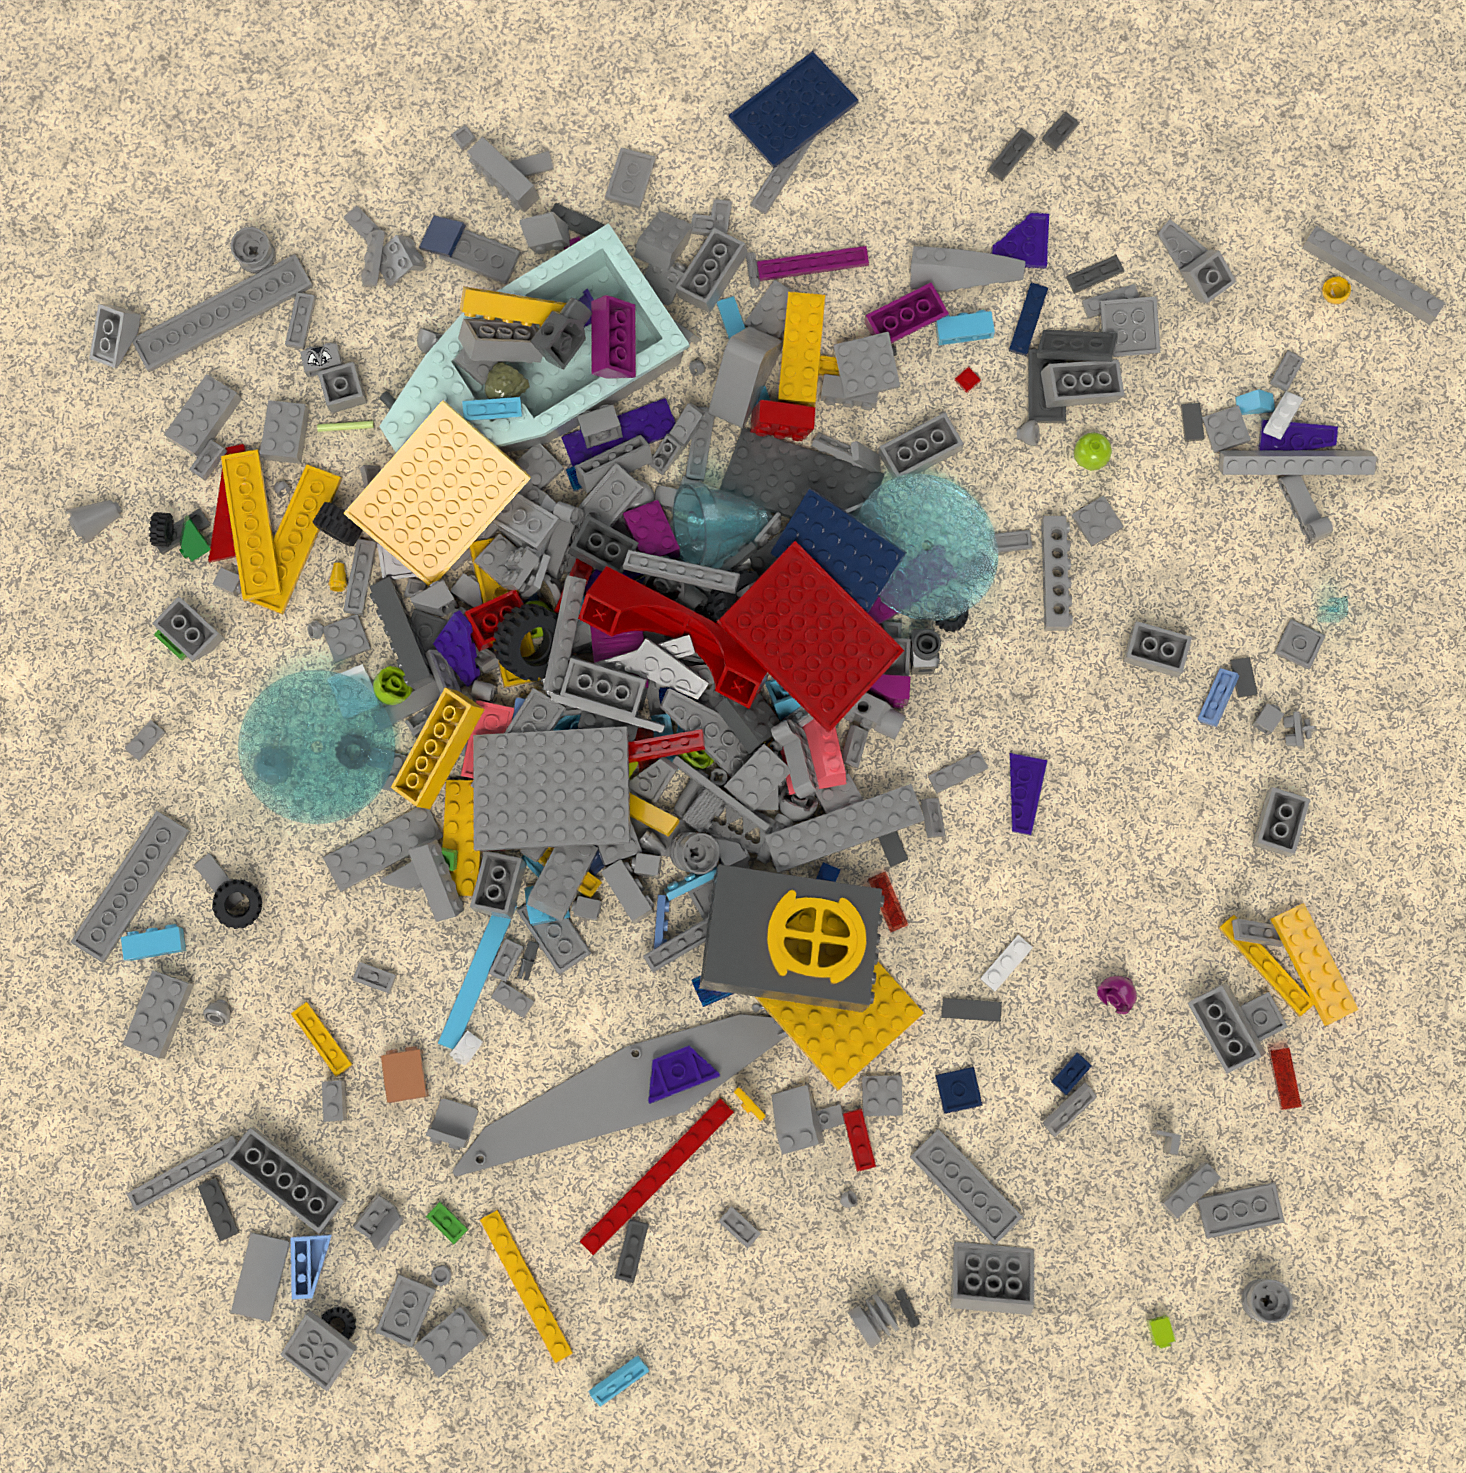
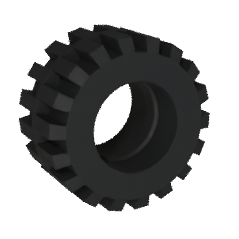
[312,502,363,546]
[212,879,262,929]

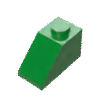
[179,515,211,562]

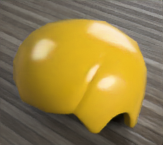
[1322,276,1351,305]

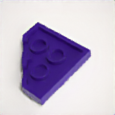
[991,213,1049,269]
[433,610,480,687]

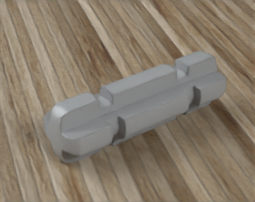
[746,252,760,288]

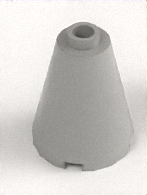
[65,500,121,545]

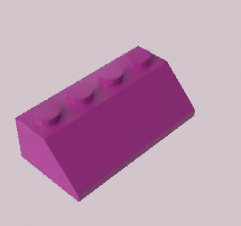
[864,283,949,344]
[591,295,636,379]

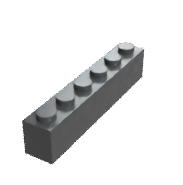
[369,577,435,690]

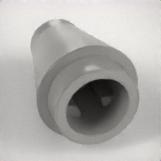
[638,830,667,857]

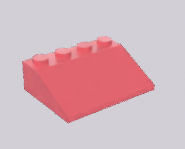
[780,719,847,795]

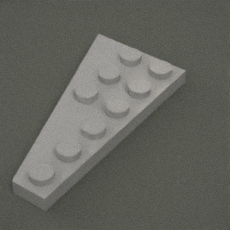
[660,688,767,778]

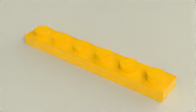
[1218,915,1314,1017]

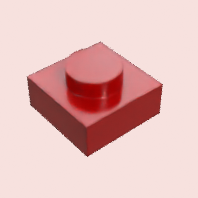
[954,367,981,393]

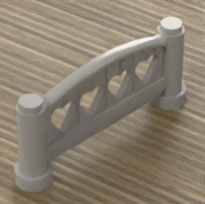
[673,769,795,865]

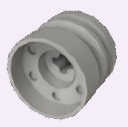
[230,227,276,274]
[670,831,720,874]
[1241,1279,1293,1323]
[848,1293,900,1349]

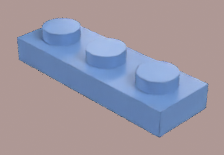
[1198,668,1239,727]
[654,895,670,949]

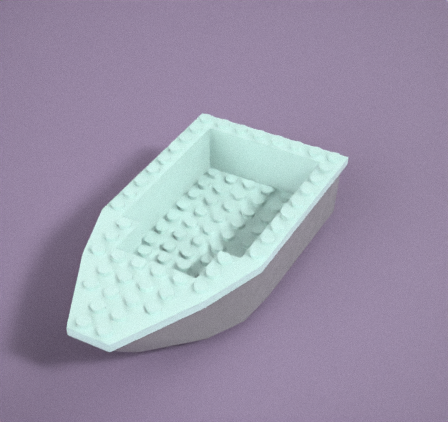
[379,223,690,453]

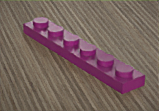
[757,246,869,281]

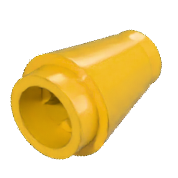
[328,562,347,592]

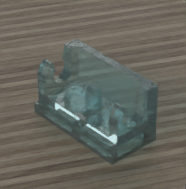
[1317,596,1348,623]

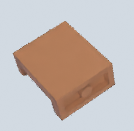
[381,1046,429,1103]

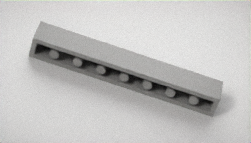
[1302,226,1445,325]
[1218,451,1377,475]

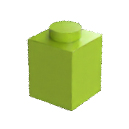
[1146,1315,1176,1348]

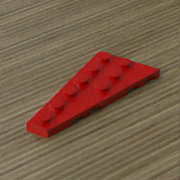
[208,444,246,563]

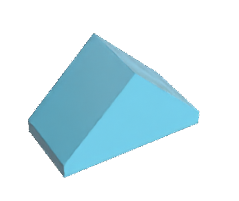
[1235,389,1275,415]

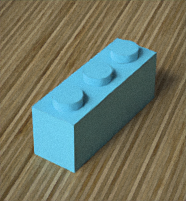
[935,310,995,346]
[121,924,186,961]

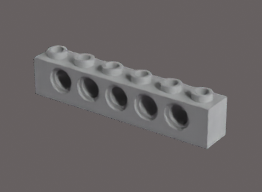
[1041,516,1073,631]

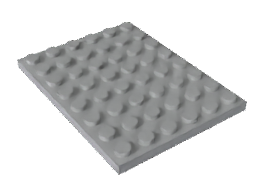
[473,727,630,851]

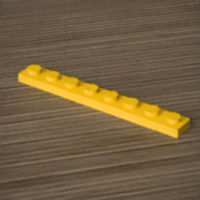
[480,1210,573,1363]

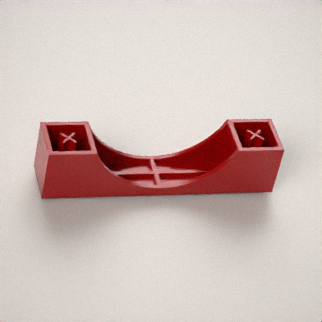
[578,566,769,709]

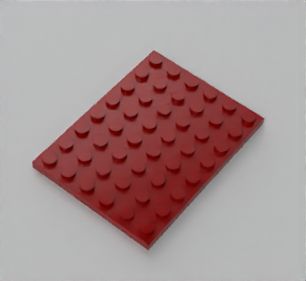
[717,541,905,732]

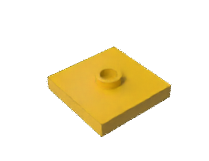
[734,1087,766,1121]

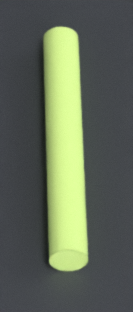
[317,421,374,432]

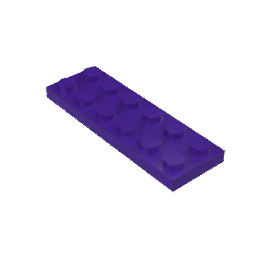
[561,398,676,472]

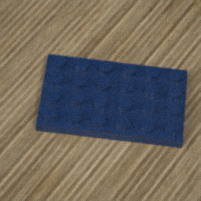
[728,51,859,169]
[770,488,907,613]

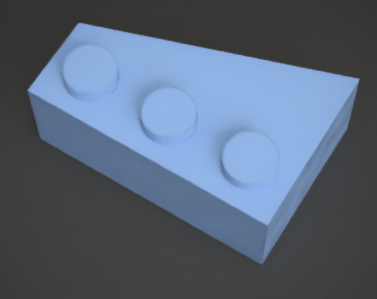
[291,1234,332,1300]

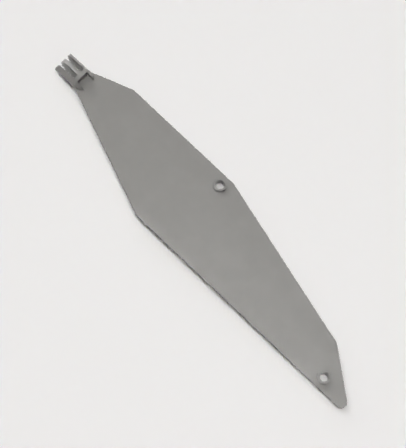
[453,1014,788,1176]

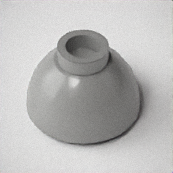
[1017,420,1040,446]
[203,999,230,1026]

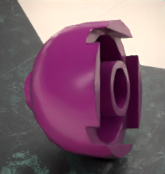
[1097,975,1137,1015]

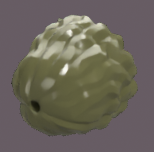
[484,362,530,399]

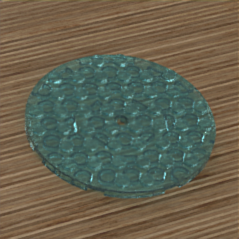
[856,474,998,621]
[238,670,395,824]

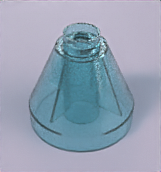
[673,482,767,567]

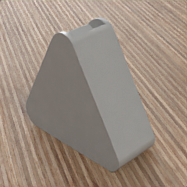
[708,326,783,429]

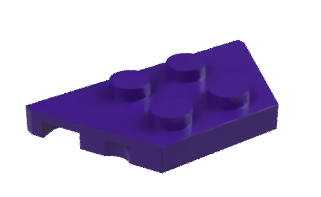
[648,1046,721,1104]

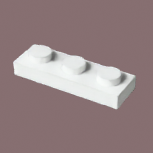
[1263,391,1304,440]
[980,935,1033,992]

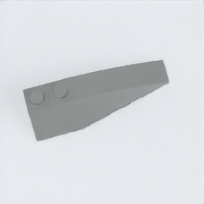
[910,246,1025,292]

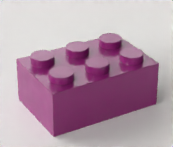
[623,500,680,559]

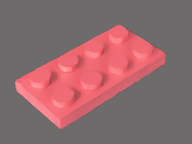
[460,700,514,779]

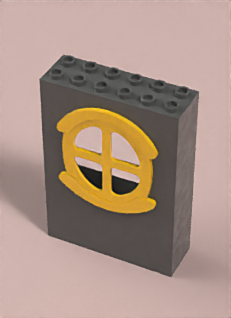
[699,864,884,1012]

